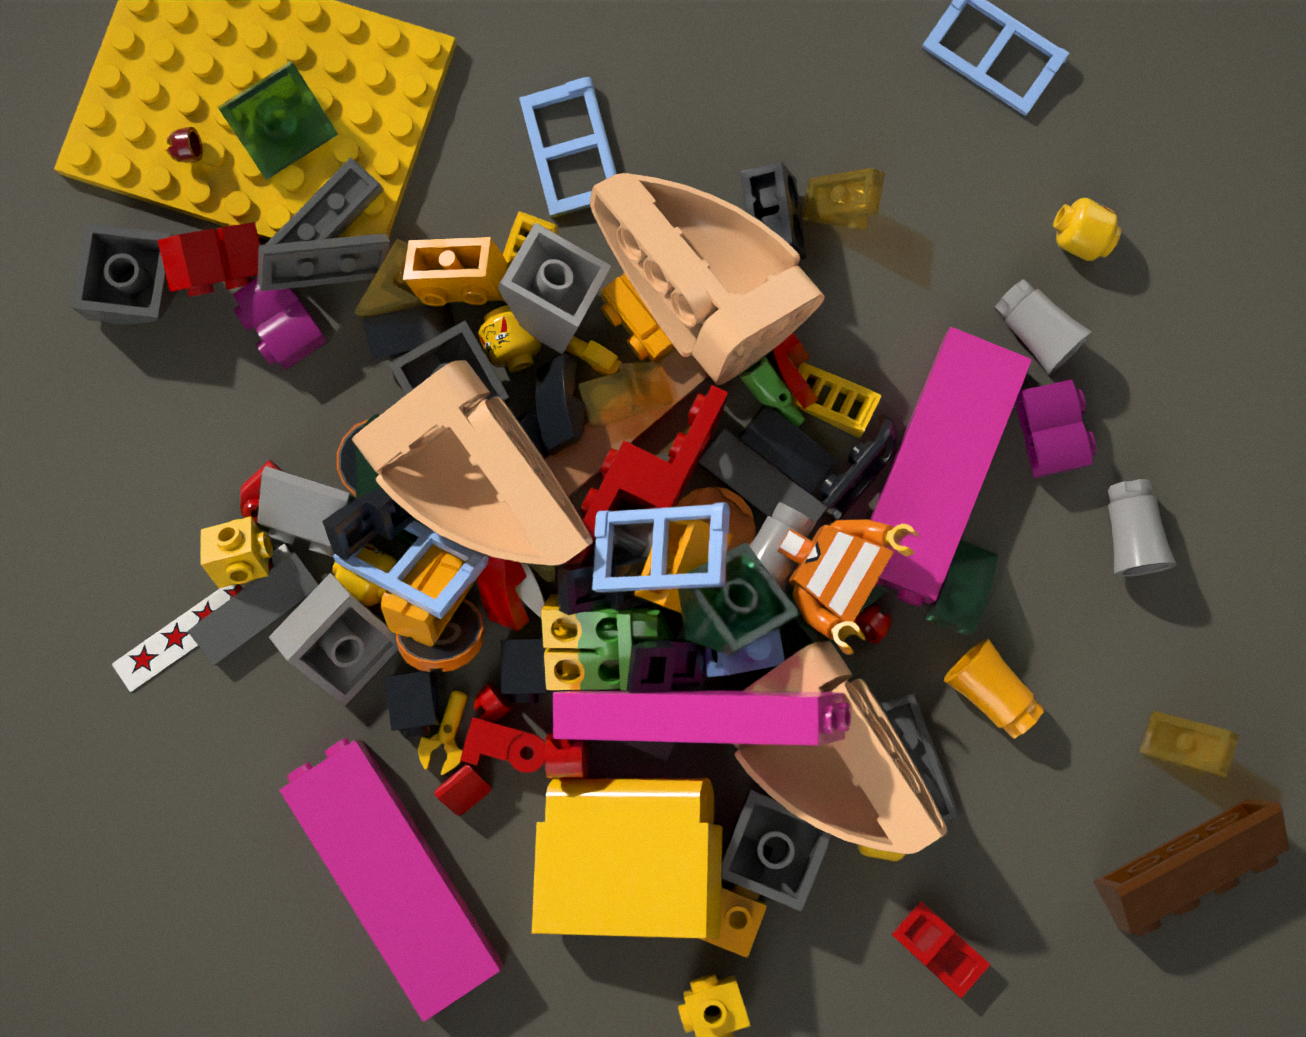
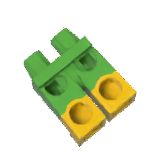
[541,594,661,691]

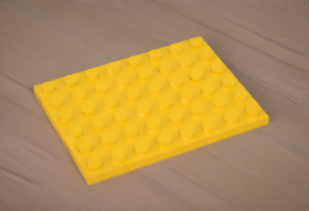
[54,0,457,269]

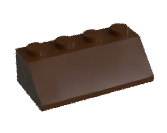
[1093,799,1289,936]

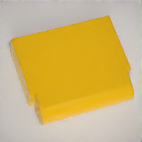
[532,778,722,939]

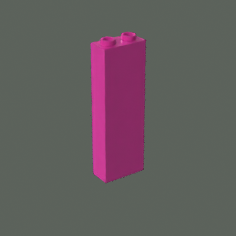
[869,327,1032,607]
[553,689,851,746]
[279,738,504,1022]

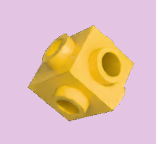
[201,517,273,589]
[678,974,750,1037]

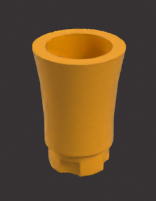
[944,638,1044,739]

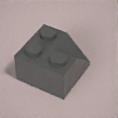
[71,223,178,325]
[388,321,511,404]
[721,789,832,911]

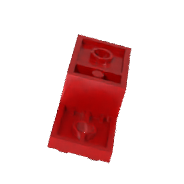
[564,385,728,566]

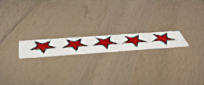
[112,544,291,692]

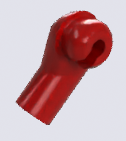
[240,459,283,523]

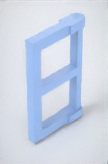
[922,0,1069,116]
[519,77,617,218]
[592,502,730,592]
[333,520,488,619]

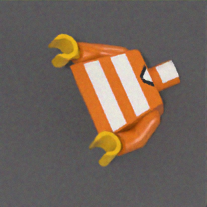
[777,519,920,655]

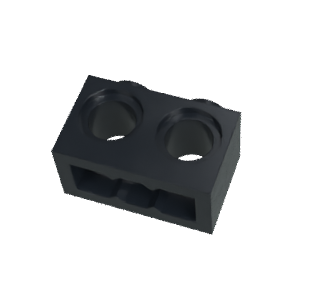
[741,161,807,260]

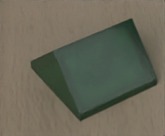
[218,61,338,180]
[678,542,800,656]

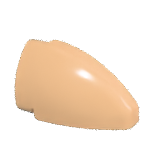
[590,173,825,385]
[352,360,592,565]
[733,641,947,854]

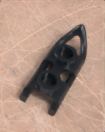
[820,414,896,520]

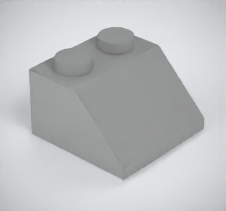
[498,222,611,354]
[257,466,357,558]
[269,573,398,706]

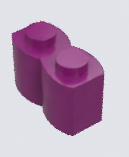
[232,277,328,370]
[1015,379,1097,479]

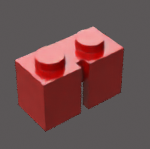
[157,222,260,297]

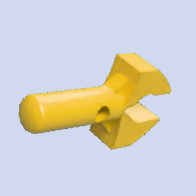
[565,336,622,377]
[417,690,468,775]

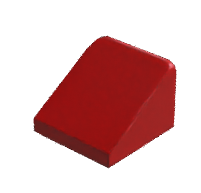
[434,764,492,816]

